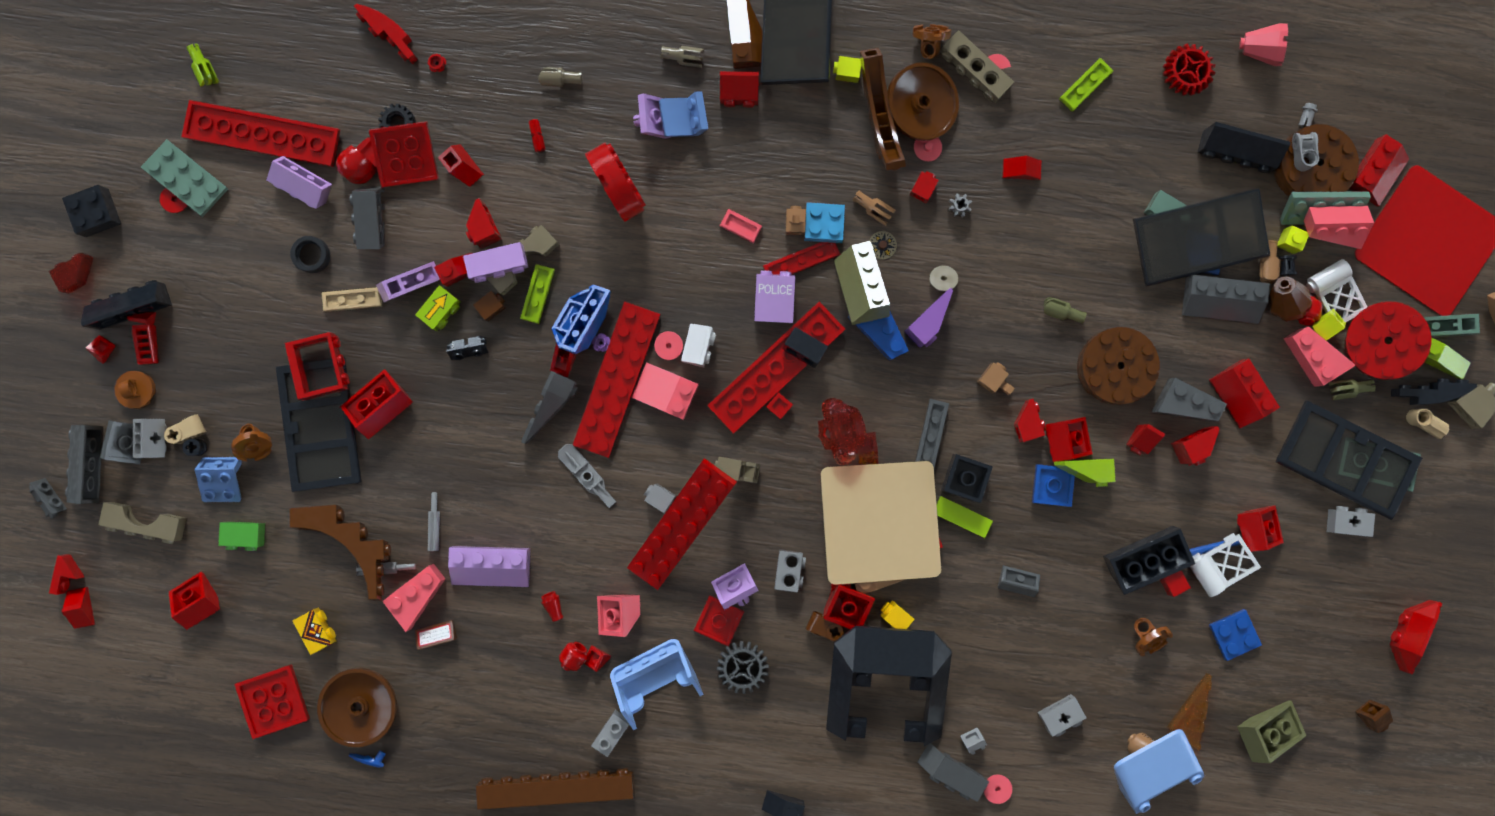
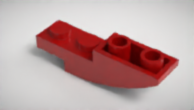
[354,4,418,64]

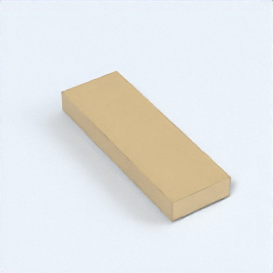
[322,287,382,312]

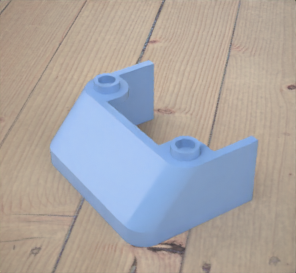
[610,639,704,730]

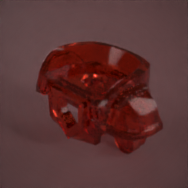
[818,398,867,465]

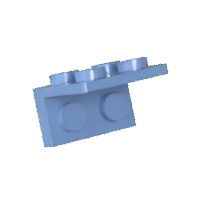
[659,92,708,137]
[195,457,242,502]

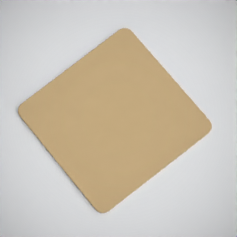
[821,461,941,585]

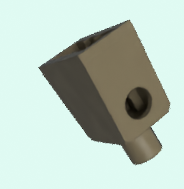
[1447,383,1495,429]

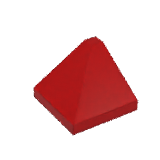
[127,312,156,325]
[86,335,116,364]
[584,645,611,672]

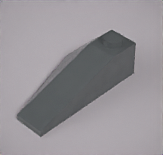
[521,371,578,444]

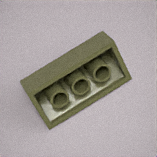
[834,241,890,325]

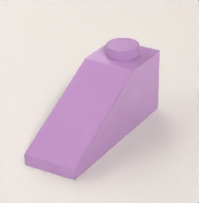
[376,261,440,302]

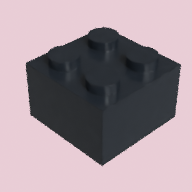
[62,185,121,237]
[941,454,993,503]

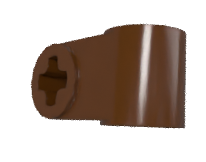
[805,611,844,641]

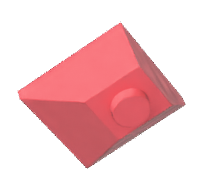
[597,595,640,637]

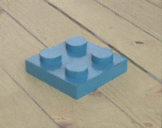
[804,203,845,243]

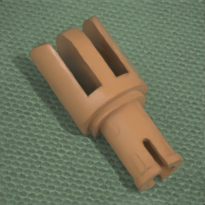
[853,190,896,226]
[1259,240,1280,284]

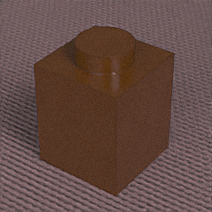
[473,291,506,322]

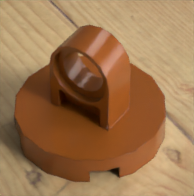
[913,24,951,59]
[115,371,156,409]
[231,424,272,461]
[1134,618,1173,656]

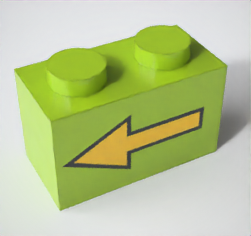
[415,285,461,331]

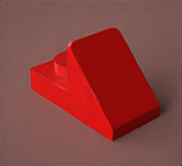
[49,554,84,595]

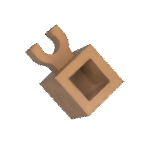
[785,206,806,235]
[977,362,1015,395]

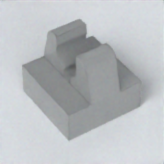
[960,728,987,755]

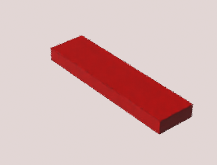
[763,242,841,275]

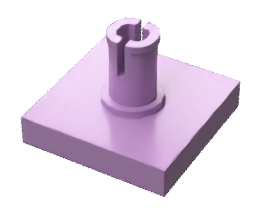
[633,93,670,139]
[711,563,759,610]

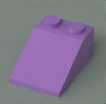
[904,288,953,348]

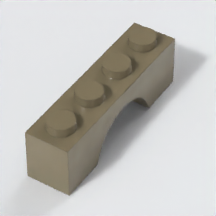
[486,225,560,296]
[714,457,761,483]
[98,502,187,544]

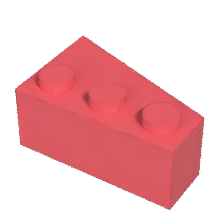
[1304,206,1374,249]

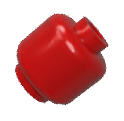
[1297,296,1323,326]
[559,642,588,671]

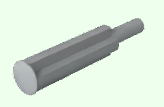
[428,492,440,551]
[356,562,416,576]

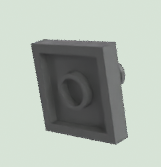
[100,420,141,464]

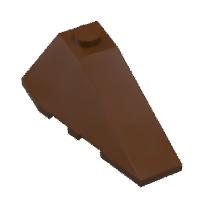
[727,0,771,69]

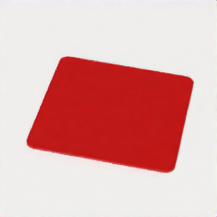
[1354,165,1495,316]

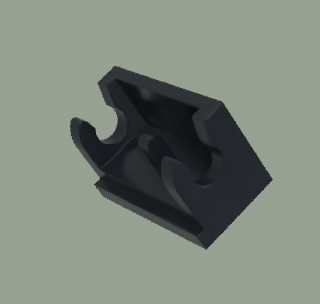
[782,327,828,368]

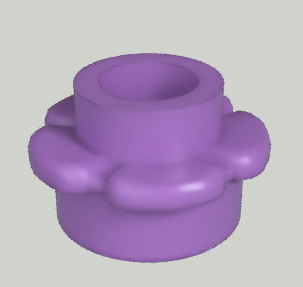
[592,333,610,352]

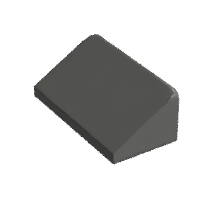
[998,565,1040,597]

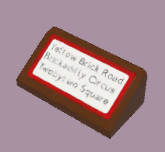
[415,620,457,650]

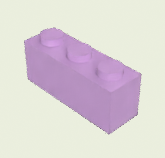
[266,156,332,209]
[463,242,528,283]

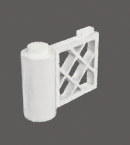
[1306,259,1367,322]
[1190,533,1261,597]

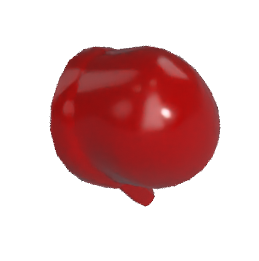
[336,138,377,185]

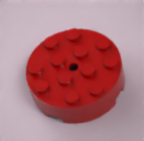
[585,142,646,222]
[1345,302,1432,380]

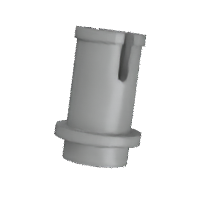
[1298,103,1318,128]

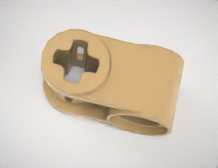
[164,414,206,444]

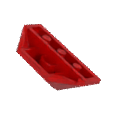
[1390,600,1443,675]

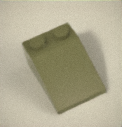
[1237,701,1306,763]

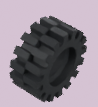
[378,104,416,128]

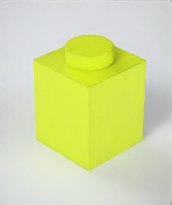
[833,56,861,83]
[1277,226,1309,254]
[1312,308,1346,341]

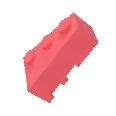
[1284,326,1356,387]
[382,564,445,632]

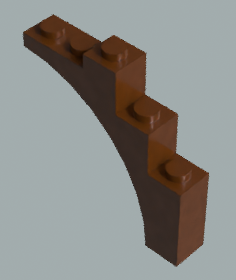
[860,47,906,170]
[290,505,391,601]

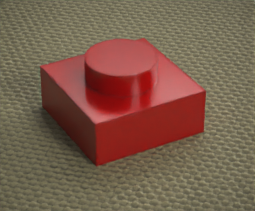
[766,392,793,419]

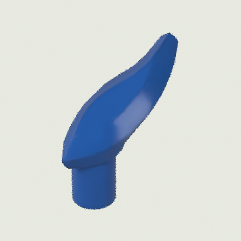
[349,750,386,768]

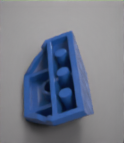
[552,284,611,354]

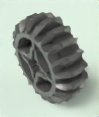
[717,641,769,694]

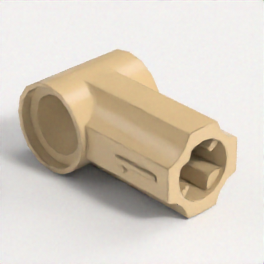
[1406,409,1450,439]

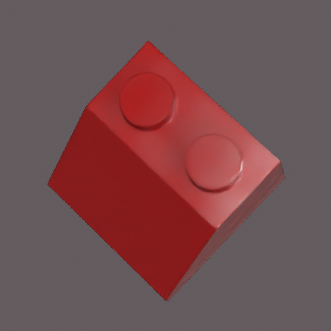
[720,71,759,108]
[466,198,502,249]
[1045,417,1093,462]
[1171,426,1220,466]
[1237,505,1284,552]
[169,571,220,630]
[824,584,875,629]

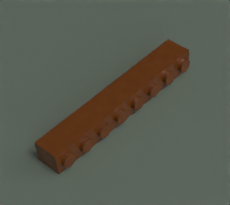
[476,768,635,810]

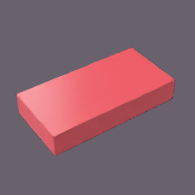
[720,209,762,244]

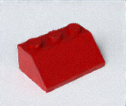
[1349,134,1409,207]
[1209,358,1280,428]
[340,369,413,440]

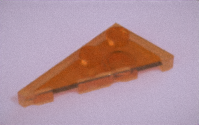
[1167,673,1212,751]

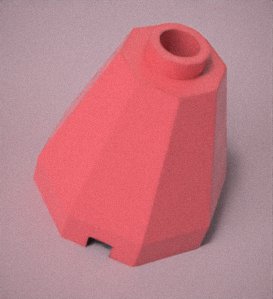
[1239,23,1288,66]

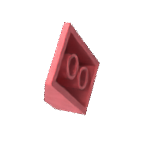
[631,362,699,420]

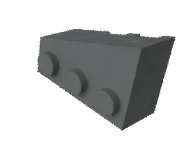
[350,186,385,249]
[1151,378,1227,422]
[918,743,989,802]

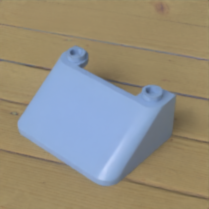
[1114,729,1204,814]

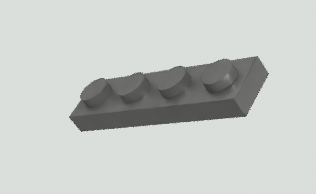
[915,399,949,467]

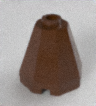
[1268,276,1312,321]

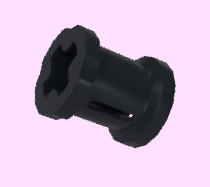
[1279,255,1298,276]
[183,439,207,456]

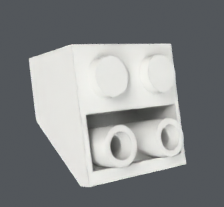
[681,324,716,368]

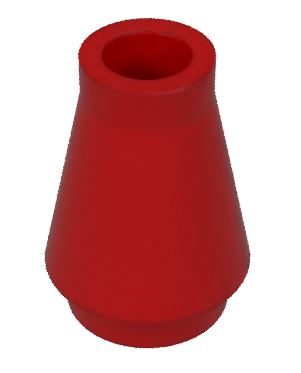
[541,591,563,622]

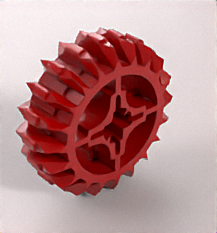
[1163,44,1216,96]

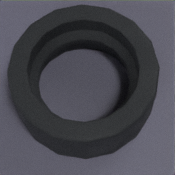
[290,236,330,273]

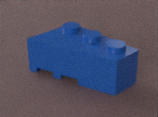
[848,312,909,361]

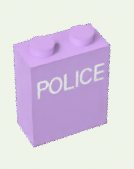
[755,270,795,323]

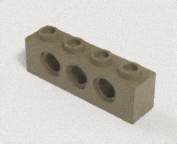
[941,30,1014,103]

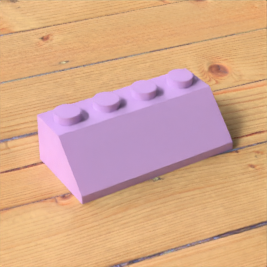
[448,546,530,587]

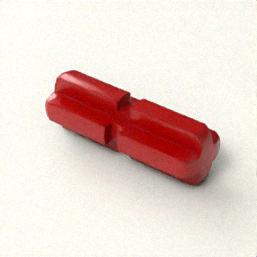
[528,119,545,152]

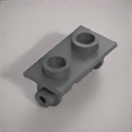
[29,478,67,519]

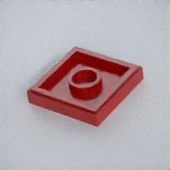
[694,595,745,646]

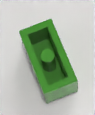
[218,522,265,551]

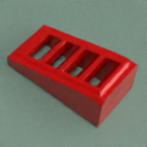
[132,324,158,365]

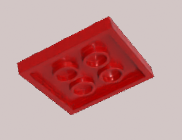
[369,121,439,187]
[234,664,310,740]

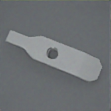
[558,444,616,508]

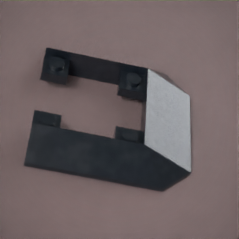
[826,626,952,747]

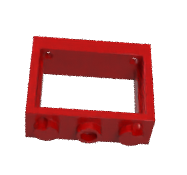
[285,332,350,401]

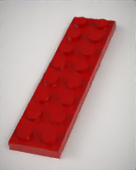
[181,100,341,167]
[573,301,661,458]
[707,301,845,434]
[627,458,737,590]

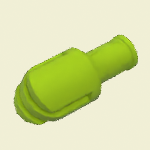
[186,44,219,87]

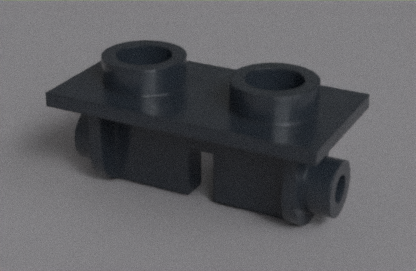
[446,336,489,360]

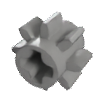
[948,193,972,218]

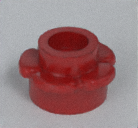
[427,54,446,72]

